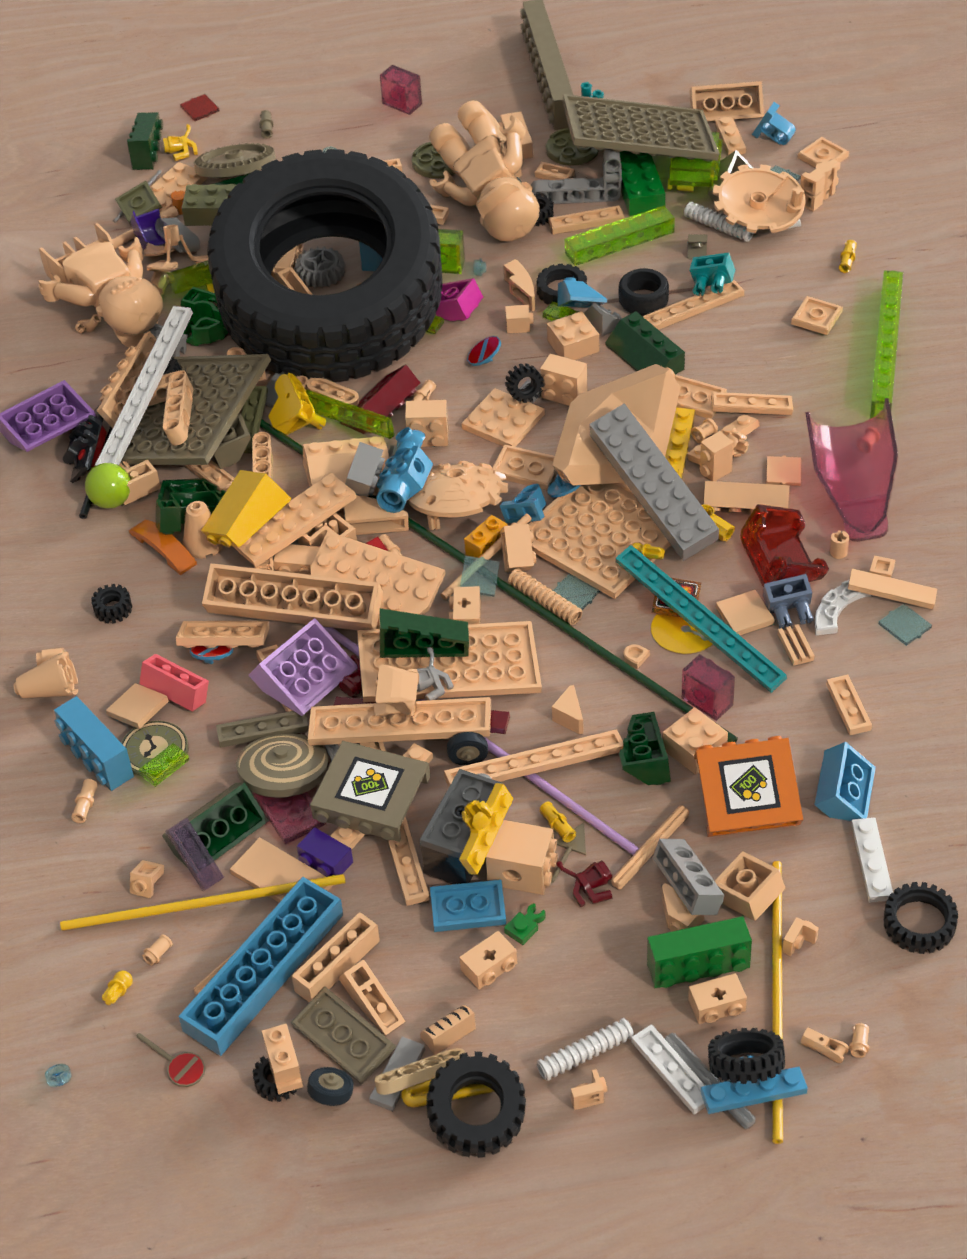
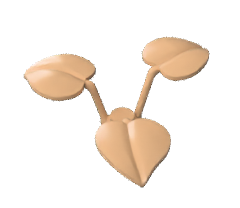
[144,225,208,271]

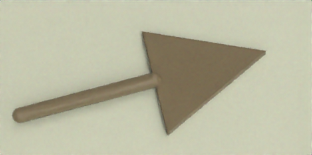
[551,822,586,883]

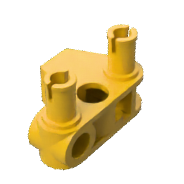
[268,373,326,435]

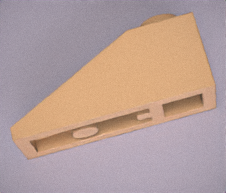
[338,960,406,1036]

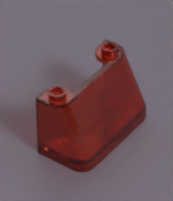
[740,504,829,587]

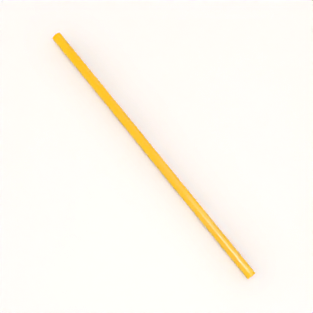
[772,861,783,1144]

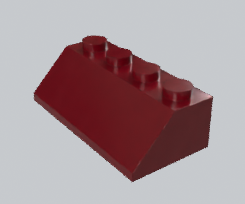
[339,365,421,434]

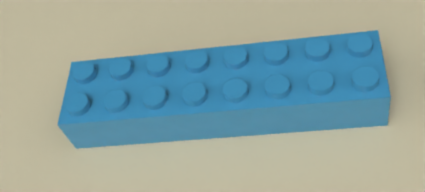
[178,877,343,1056]

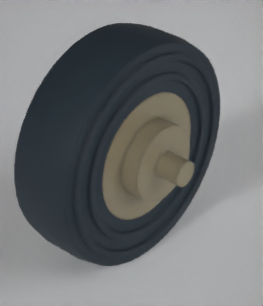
[447,732,488,765]
[307,1067,354,1106]

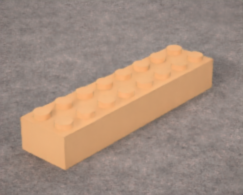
[202,563,383,630]

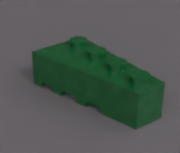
[379,608,469,658]

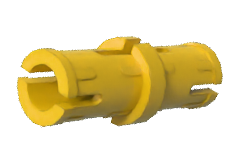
[839,240,857,273]
[539,801,576,843]

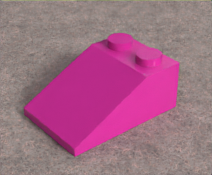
[435,278,483,321]

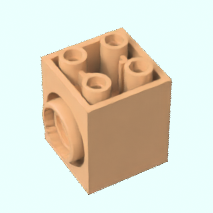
[486,820,558,895]

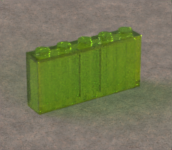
[669,132,723,187]

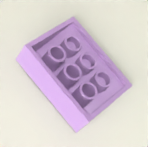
[249,618,357,716]

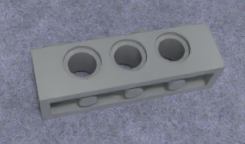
[653,839,724,915]

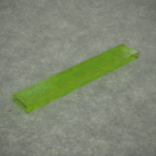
[306,390,395,439]

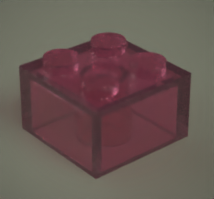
[380,65,422,115]
[681,654,735,721]

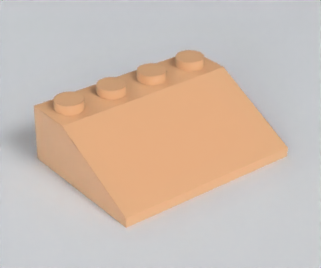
[303,436,389,496]

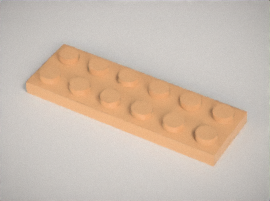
[233,473,357,567]

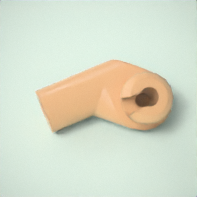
[75,314,101,333]

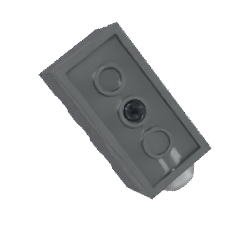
[420,769,503,884]

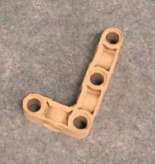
[132,370,193,446]

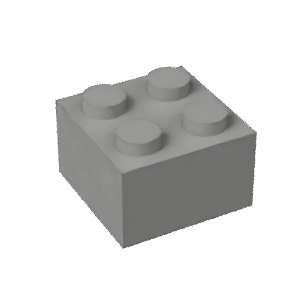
[345,442,385,497]

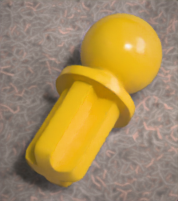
[632,543,665,560]
[102,971,133,1005]

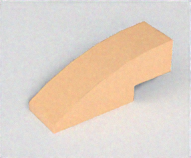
[504,259,535,312]

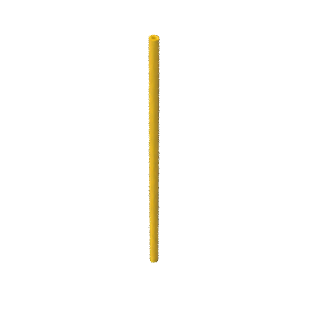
[60,874,346,931]

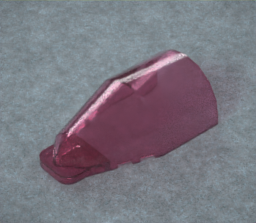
[805,398,899,542]

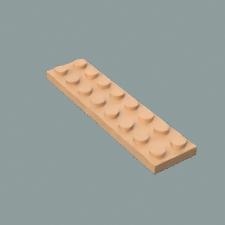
[308,697,491,746]

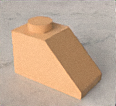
[662,883,704,932]

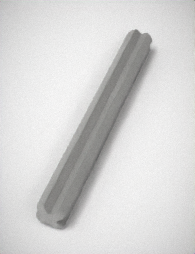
[665,1033,755,1129]

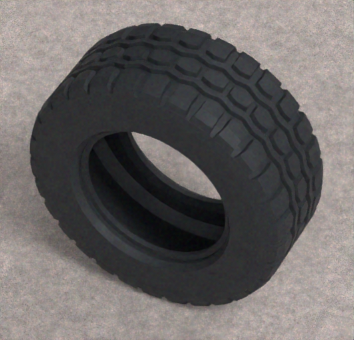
[207,149,443,382]

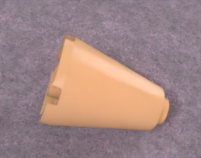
[182,501,223,559]
[14,652,78,698]

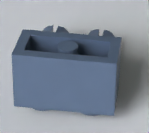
[763,574,814,629]

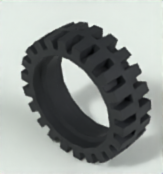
[884,882,958,954]
[708,1028,785,1084]

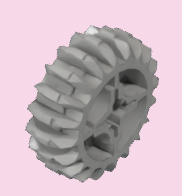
[295,246,345,289]

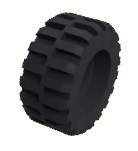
[427,1051,526,1158]

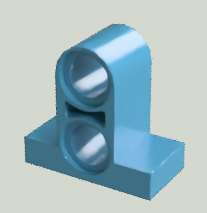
[752,102,796,145]
[499,484,546,524]

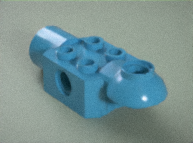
[376,427,433,513]

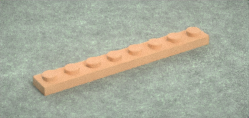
[444,729,624,787]

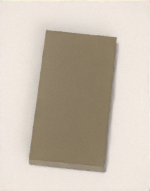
[291,987,396,1085]

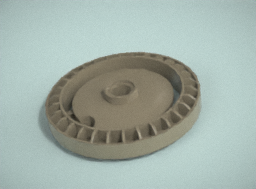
[194,143,276,179]

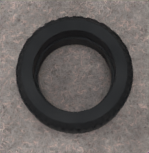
[619,268,669,316]

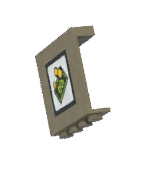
[310,740,430,842]

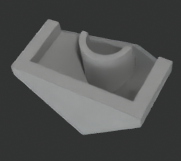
[583,302,622,336]

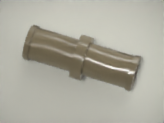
[259,110,273,139]

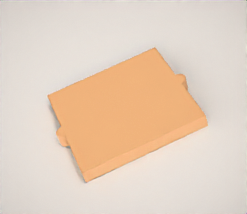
[766,455,801,486]

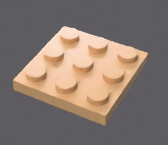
[462,388,545,447]

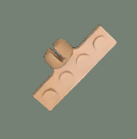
[687,415,759,465]

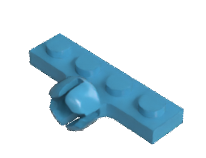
[701,1055,808,1114]

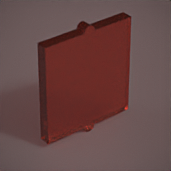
[180,94,220,121]

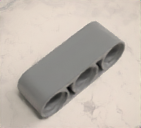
[155,217,200,253]

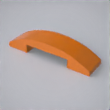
[129,520,197,575]

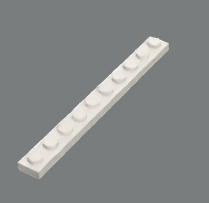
[95,306,193,466]

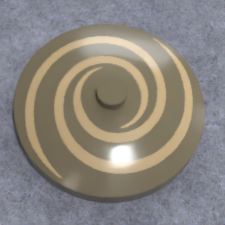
[236,733,328,797]

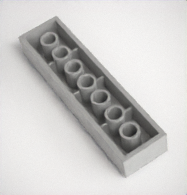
[589,403,719,561]

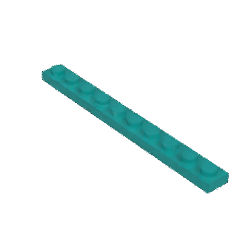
[616,545,787,693]

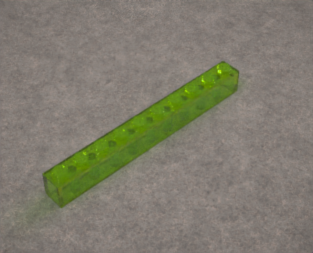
[870,270,903,421]

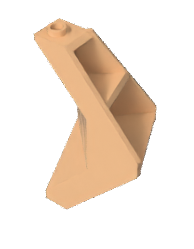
[552,364,681,485]

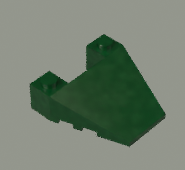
[156,478,226,534]

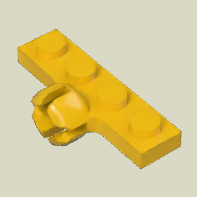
[459,783,513,875]

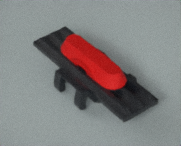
[63,405,107,483]

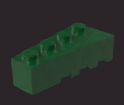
[127,112,163,170]

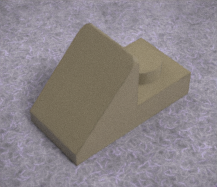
[688,234,707,259]

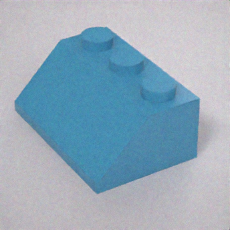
[814,742,876,821]

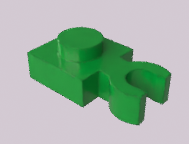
[504,903,546,945]

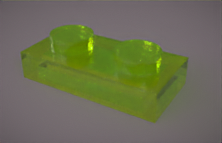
[139,743,189,787]

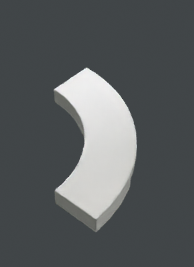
[815,580,871,635]

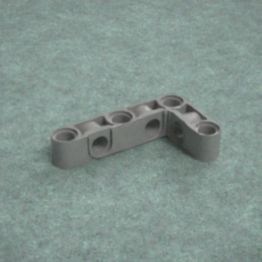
[531,149,622,204]

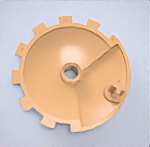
[713,164,805,233]
[407,461,508,531]

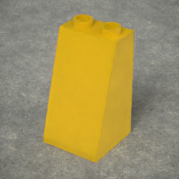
[201,470,291,547]

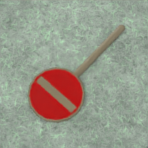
[136,1033,205,1087]

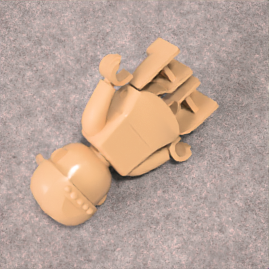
[429,101,540,241]
[38,223,163,347]

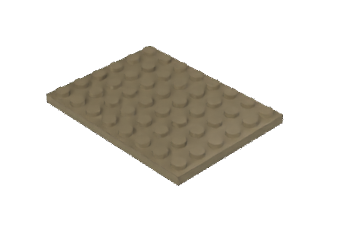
[562,94,719,162]
[120,354,271,465]

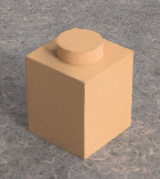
[506,305,534,334]

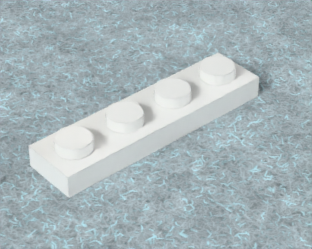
[851,818,893,903]
[631,1024,706,1115]

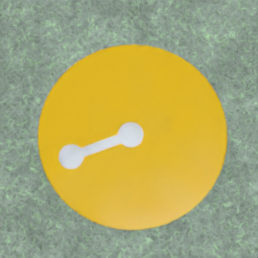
[651,614,712,654]

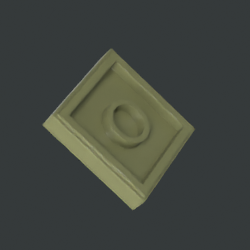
[115,180,162,226]

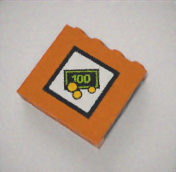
[694,736,803,837]

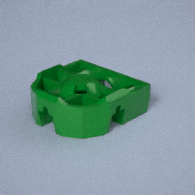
[181,287,228,346]

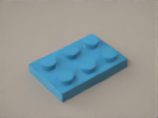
[430,880,507,932]

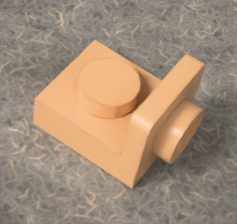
[130,860,164,898]
[782,917,819,956]
[571,1069,607,1110]

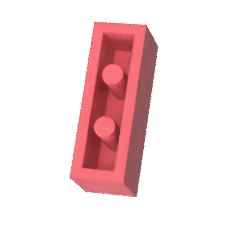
[139,654,209,712]

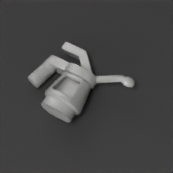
[417,647,454,701]

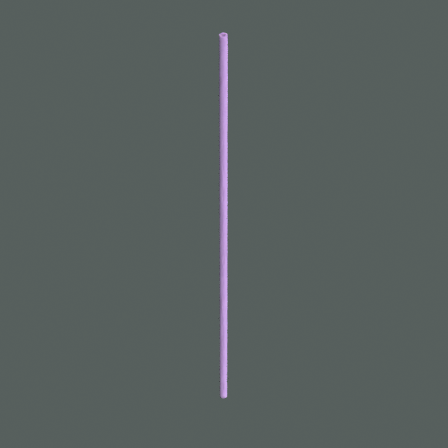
[323,626,639,855]

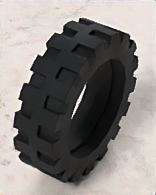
[536,263,587,307]

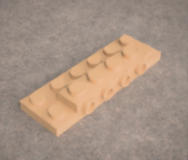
[97,331,157,428]

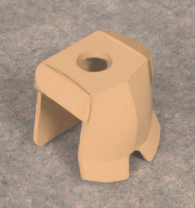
[374,664,419,717]

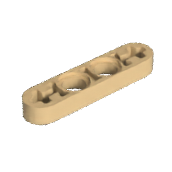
[375,1048,465,1095]

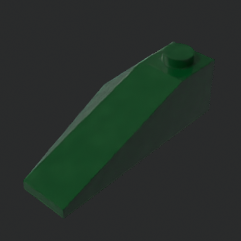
[619,712,671,785]

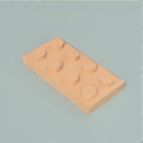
[150,162,208,212]
[176,621,269,648]

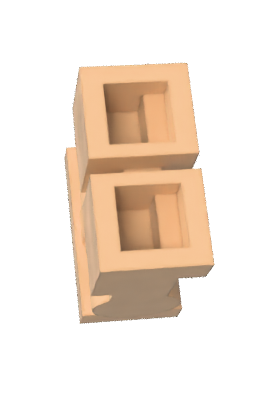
[800,159,840,212]

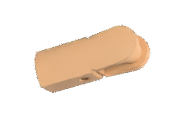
[801,1027,850,1063]

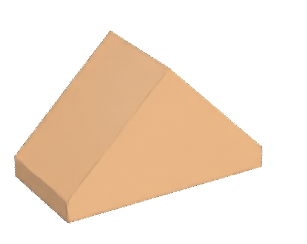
[552,685,583,734]

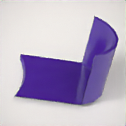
[131,209,165,250]

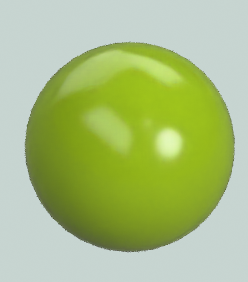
[85,463,131,509]

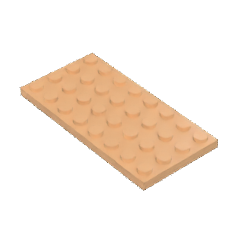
[357,621,542,702]

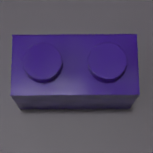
[297,827,353,877]

